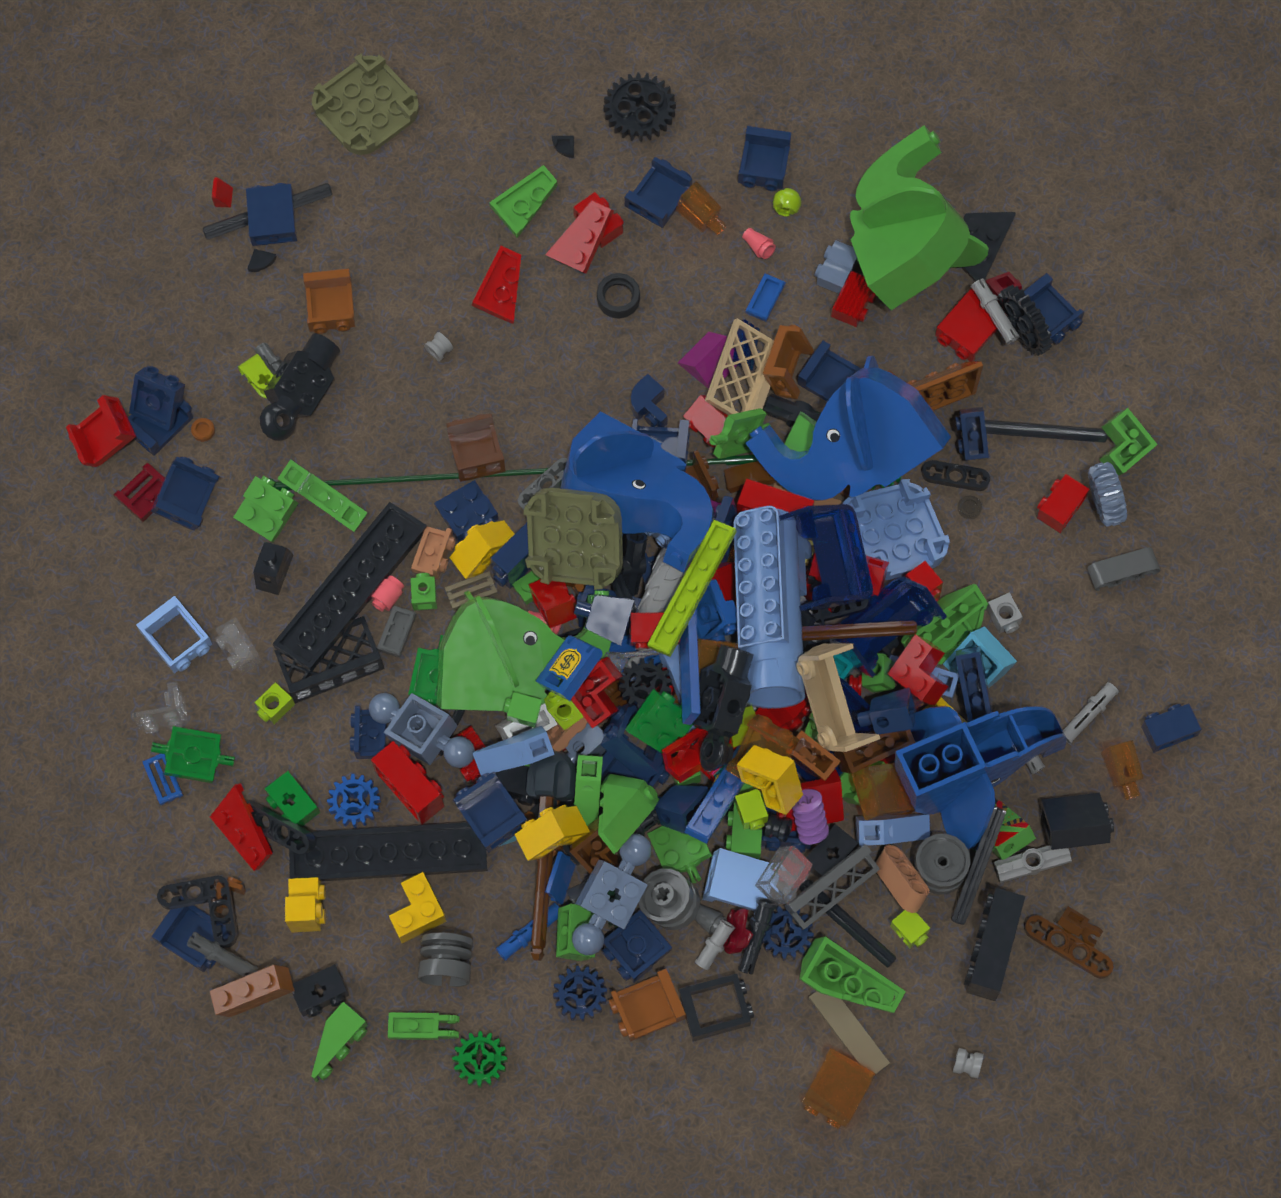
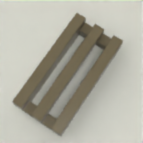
[445,571,498,611]

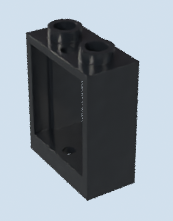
[679,973,754,1042]

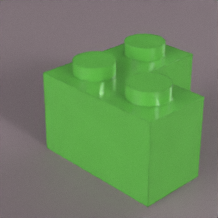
[1099,408,1158,476]

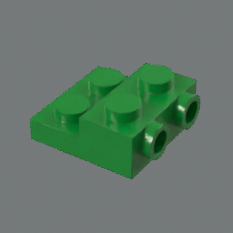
[625,689,692,754]

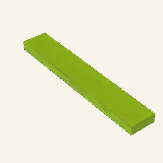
[647,520,737,657]

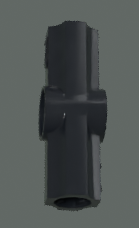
[764,393,821,427]
[622,533,648,597]

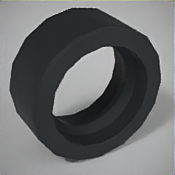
[597,273,640,319]

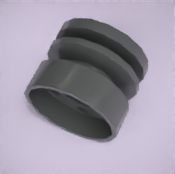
[417,932,474,987]

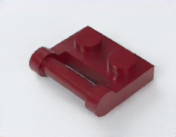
[113,463,165,522]

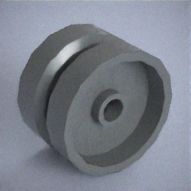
[913,834,970,895]
[639,869,701,930]

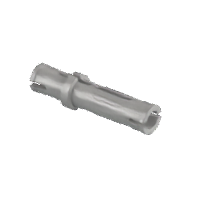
[971,278,1020,344]
[1063,682,1119,744]

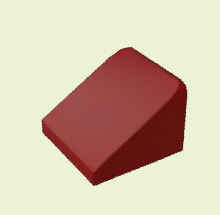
[212,177,233,208]

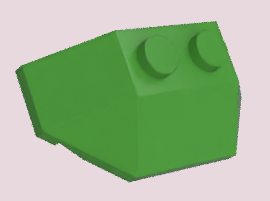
[901,584,988,664]

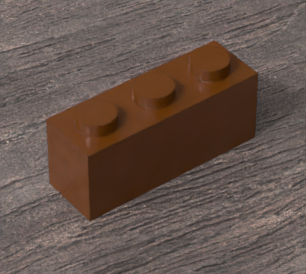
[833,730,915,774]

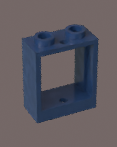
[601,703,663,780]

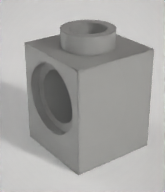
[986,592,1023,634]

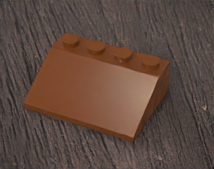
[907,361,983,411]

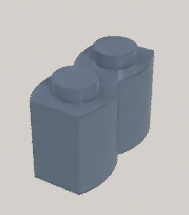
[815,240,858,294]

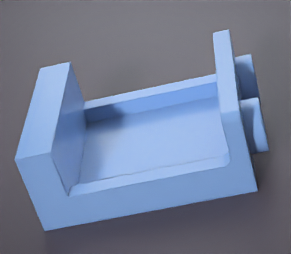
[702,848,777,914]

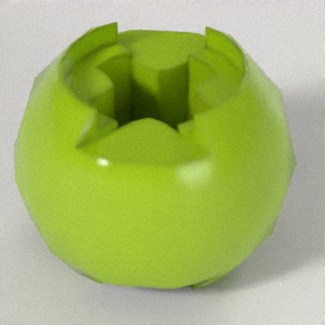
[773,188,801,217]

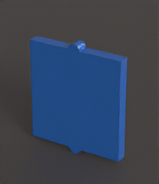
[545,851,576,905]

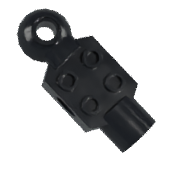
[260,333,340,441]
[692,644,754,771]

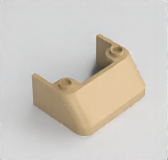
[797,643,880,752]

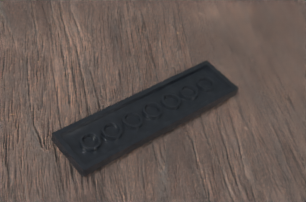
[273,502,427,672]
[289,822,488,882]

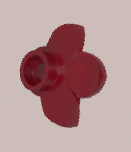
[723,909,753,954]

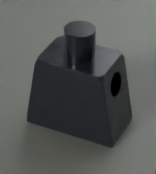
[253,542,293,595]

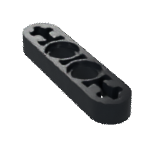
[246,800,316,854]

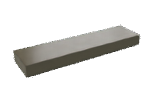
[809,991,890,1079]

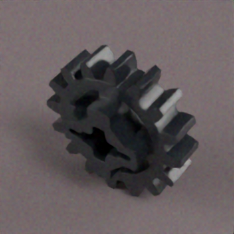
[619,658,672,711]

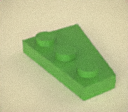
[489,165,558,238]

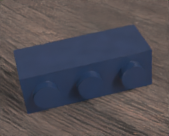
[955,646,993,722]

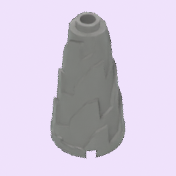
[637,548,687,613]

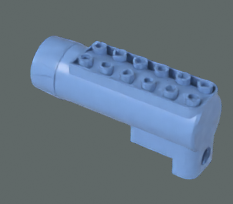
[734,506,812,708]

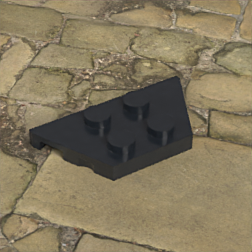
[961,212,1016,282]

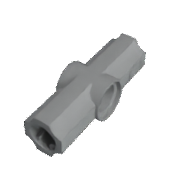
[994,845,1072,883]

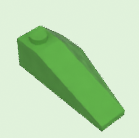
[800,936,906,1013]

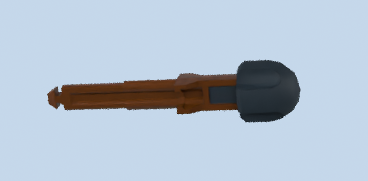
[526,750,576,961]

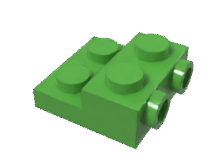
[233,475,299,542]

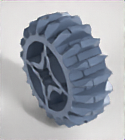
[1088,462,1127,526]

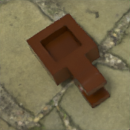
[1057,906,1103,947]

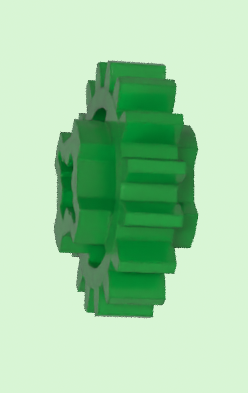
[452,1031,508,1088]

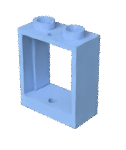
[136,596,212,673]

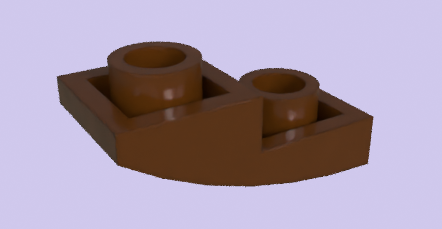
[724,461,777,493]

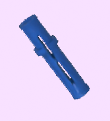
[496,902,560,961]

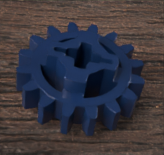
[763,906,814,961]
[553,966,607,1022]

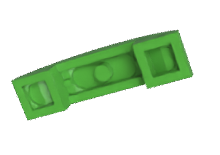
[278,460,368,532]

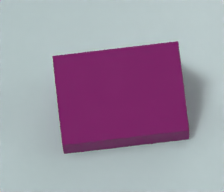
[678,332,740,389]

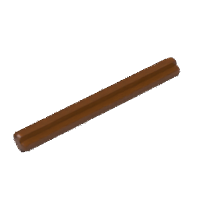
[802,621,917,641]

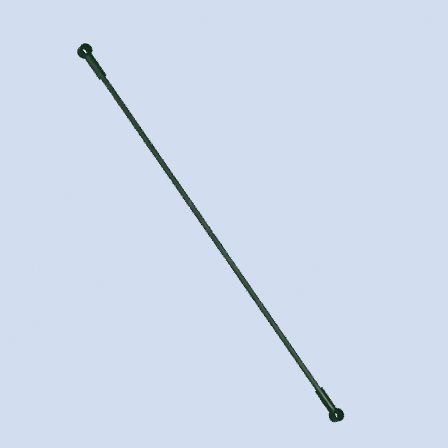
[269,455,758,491]

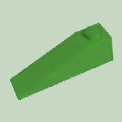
[598,774,659,854]

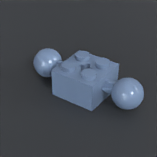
[369,693,475,768]
[572,834,651,955]

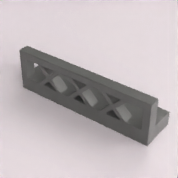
[784,844,880,930]

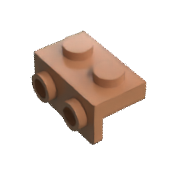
[411,526,456,579]

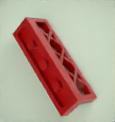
[662,728,738,783]

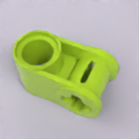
[238,354,273,398]

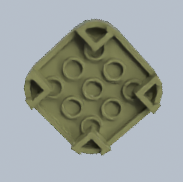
[312,54,419,155]
[523,488,623,590]

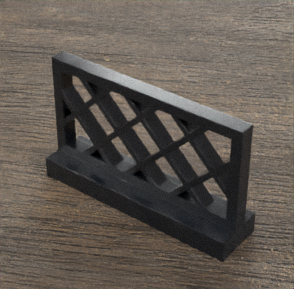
[274,616,385,704]

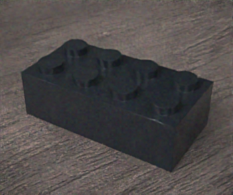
[964,888,1025,1001]

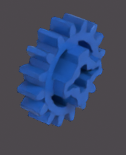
[327,774,381,828]

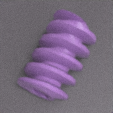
[792,789,829,845]

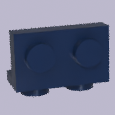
[350,706,387,759]

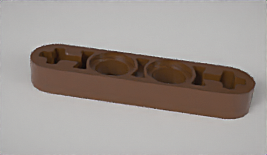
[1025,916,1114,979]

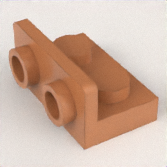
[547,717,588,752]

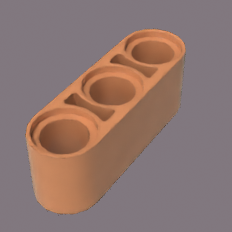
[876,845,930,913]

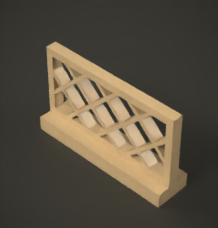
[705,318,774,415]

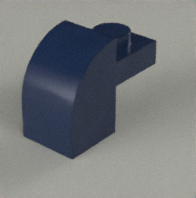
[631,374,668,427]

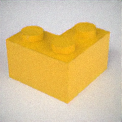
[449,520,515,579]
[737,745,803,815]
[514,805,590,861]
[389,872,447,943]
[285,877,326,932]

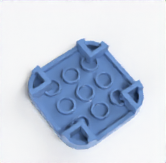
[839,479,950,580]

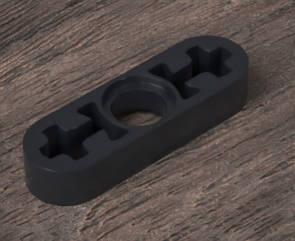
[922,460,990,491]

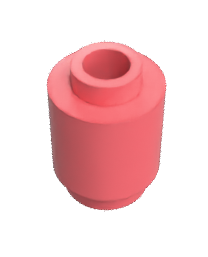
[371,575,404,612]

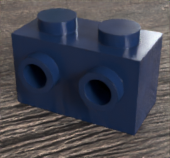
[956,407,989,460]

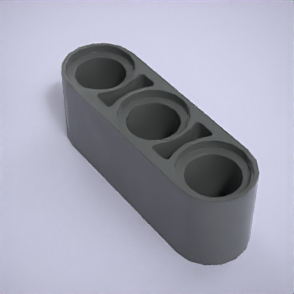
[1087,547,1161,591]

